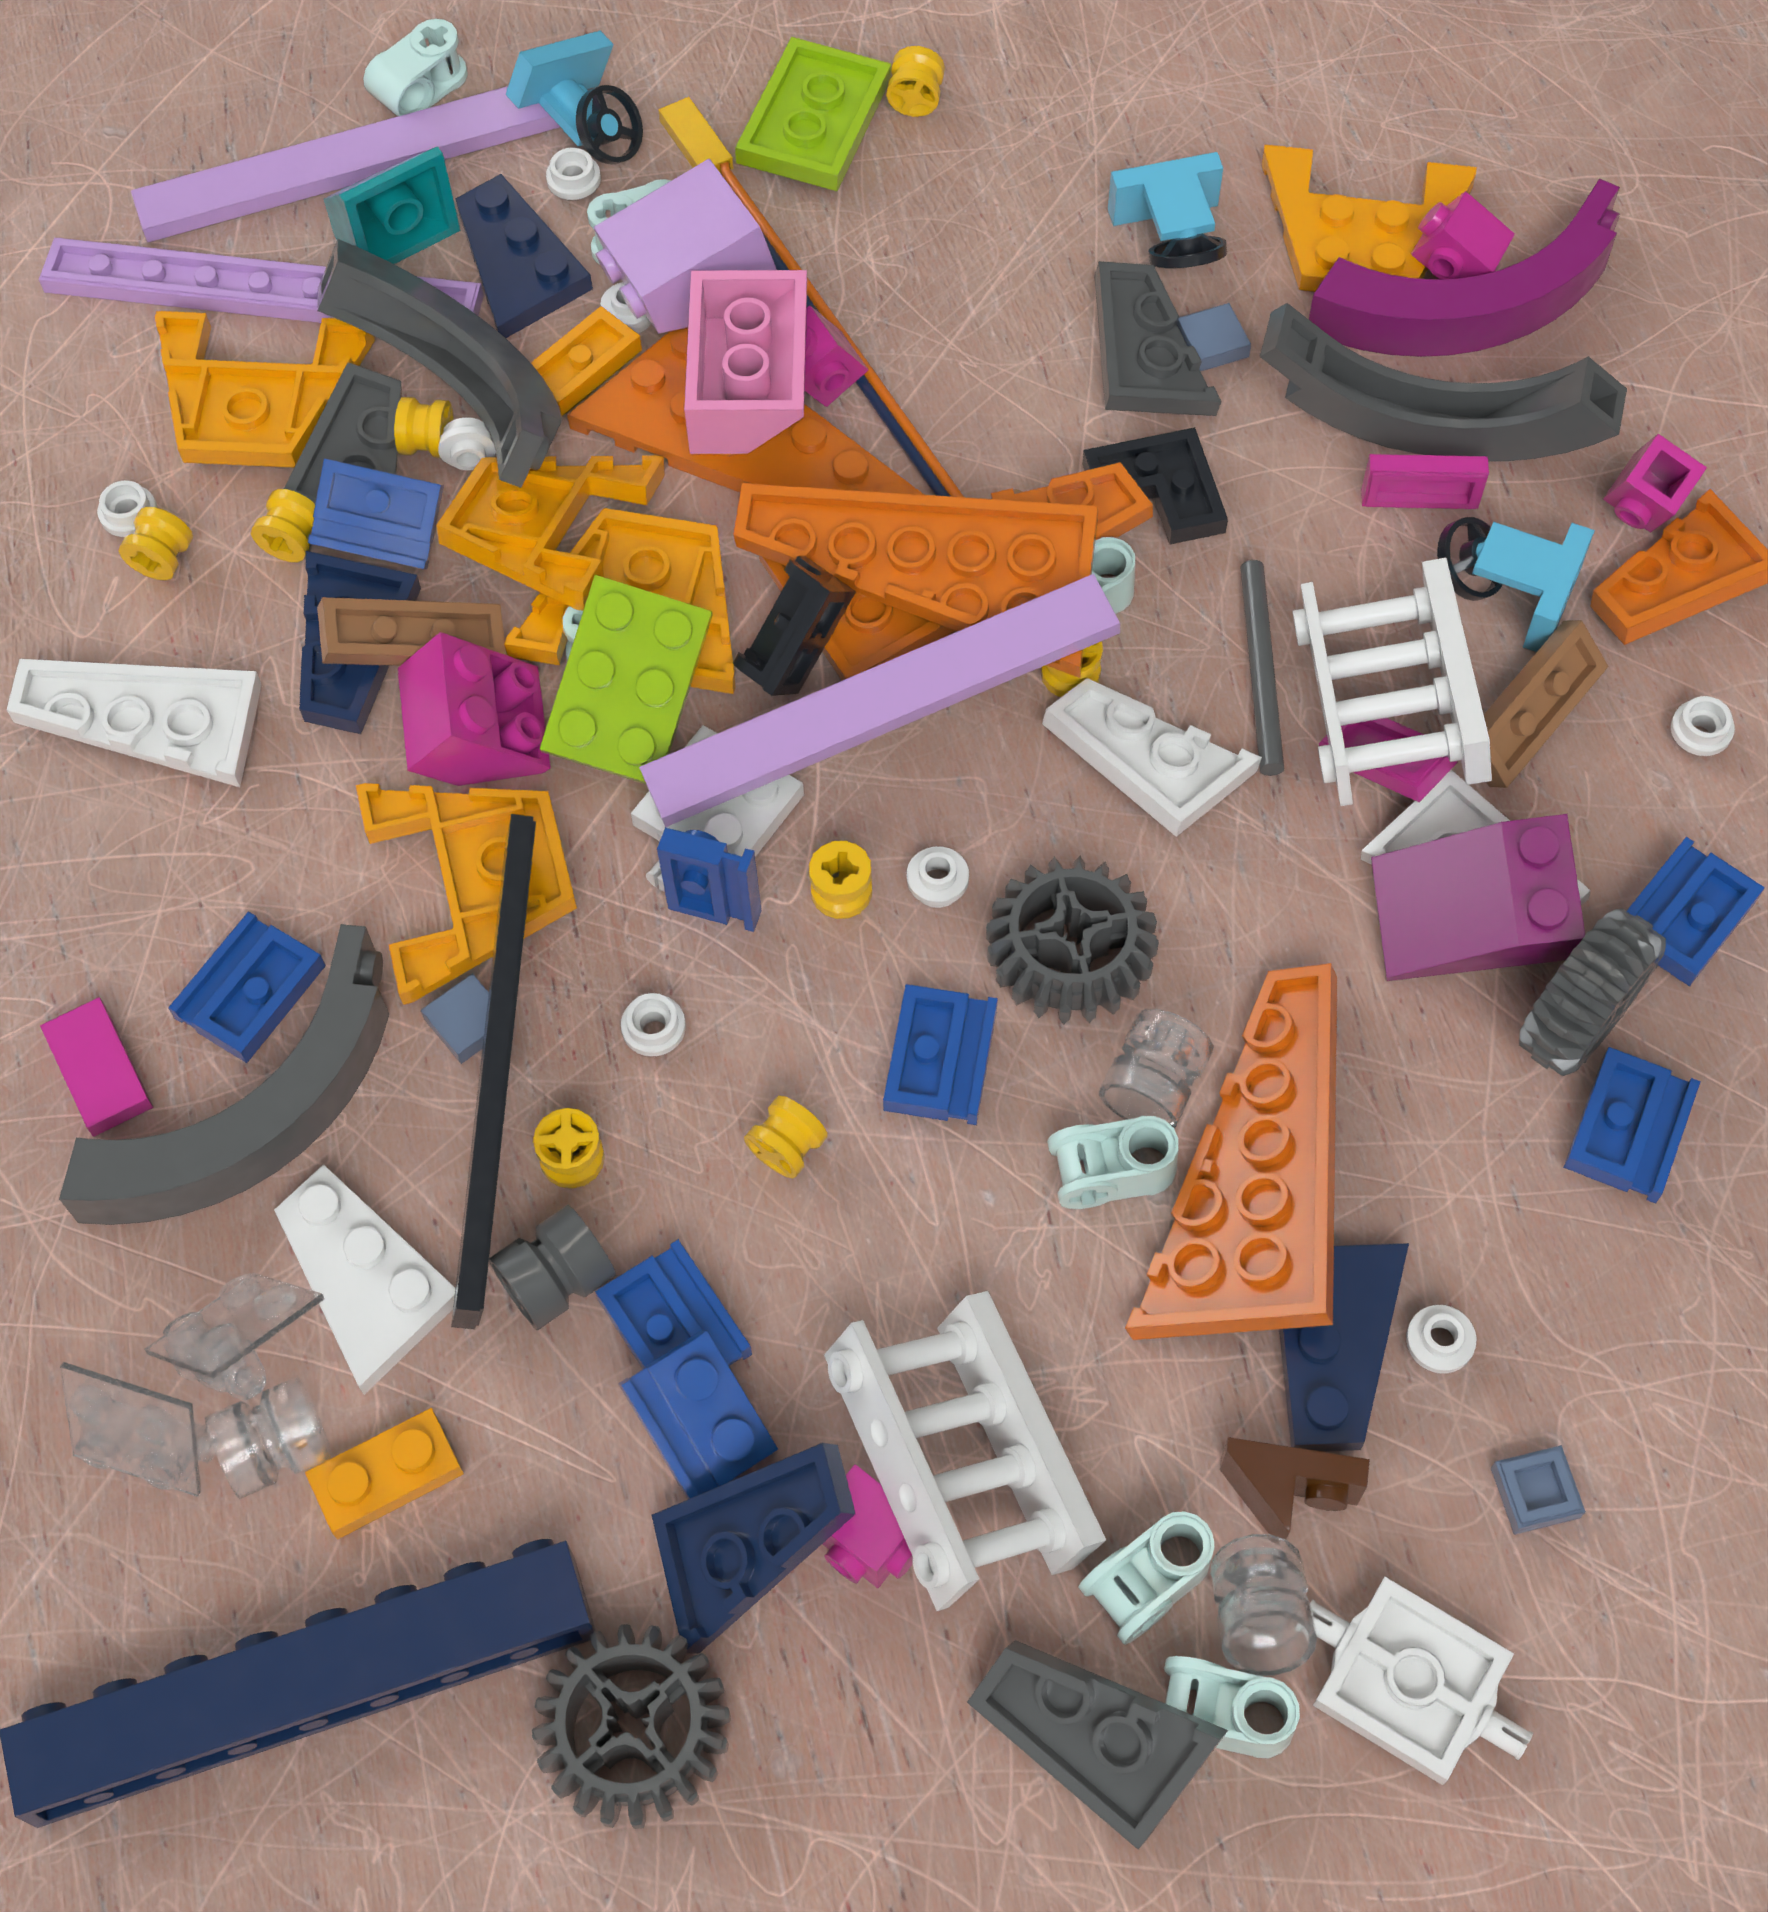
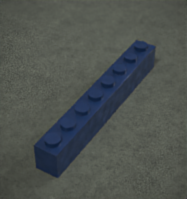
[0,1539,596,1828]

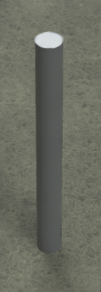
[1240,560,1284,776]

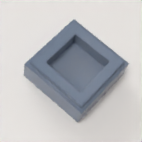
[1177,303,1251,372]
[421,973,489,1064]
[1491,1445,1586,1535]

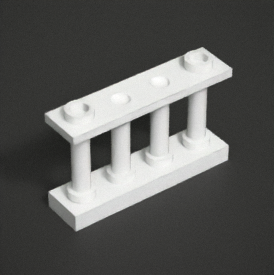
[1293,558,1492,806]
[824,1291,1106,1611]

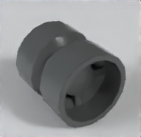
[489,1205,617,1330]

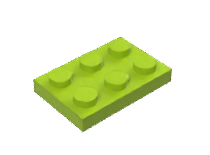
[735,37,891,192]
[540,575,713,784]

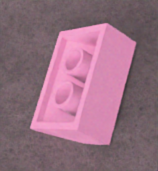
[684,270,807,454]

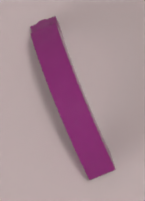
[1309,178,1620,357]

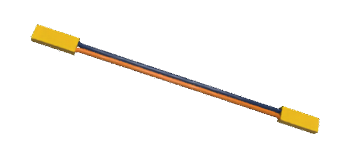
[658,96,964,497]

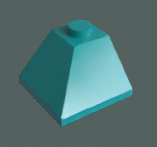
[323,146,461,264]

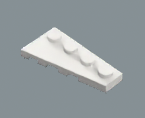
[6,659,262,787]

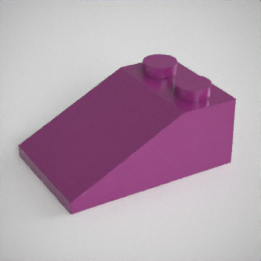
[1371,814,1586,981]

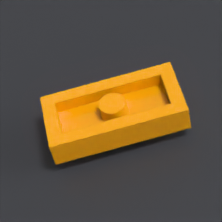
[531,306,642,416]
[305,1407,464,1540]

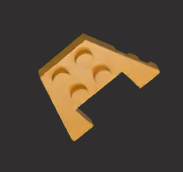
[1262,144,1477,292]
[155,311,375,468]
[436,455,665,611]
[504,508,736,694]
[355,783,577,1005]

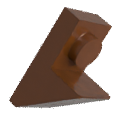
[1220,1437,1370,1547]

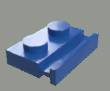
[308,459,444,569]
[657,827,762,932]
[1627,836,1765,987]
[168,911,326,1063]
[883,984,998,1126]
[1563,1047,1701,1204]
[595,1239,752,1369]
[618,1330,778,1499]

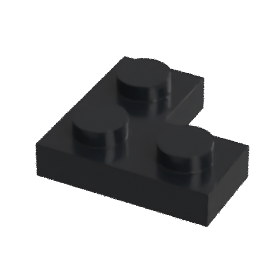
[1082,427,1228,545]

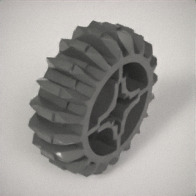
[986,856,1159,1025]
[1519,908,1666,1076]
[532,1624,731,1829]

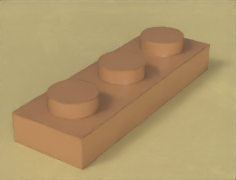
[317,597,506,666]
[1484,620,1609,788]

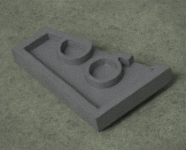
[1094,261,1222,416]
[284,362,402,503]
[967,1640,1228,1849]

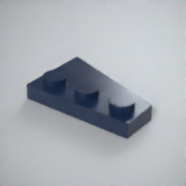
[455,174,593,338]
[299,551,421,734]
[1279,1243,1409,1452]
[651,1443,856,1654]

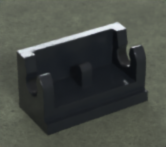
[733,556,856,696]

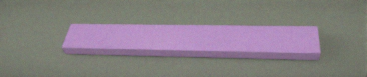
[131,86,560,243]
[39,237,484,323]
[639,574,1120,827]

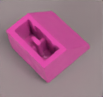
[398,632,551,786]

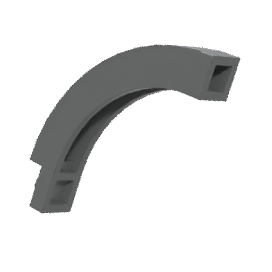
[317,239,562,488]
[1260,303,1627,462]
[59,924,389,1225]

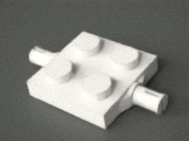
[631,725,804,892]
[1298,1577,1533,1785]

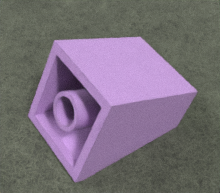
[593,159,777,334]

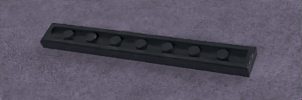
[451,814,536,1330]

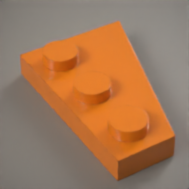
[1590,489,1768,645]

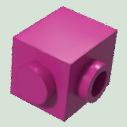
[1411,191,1515,279]
[805,305,868,407]
[1603,434,1707,533]
[822,1464,913,1589]

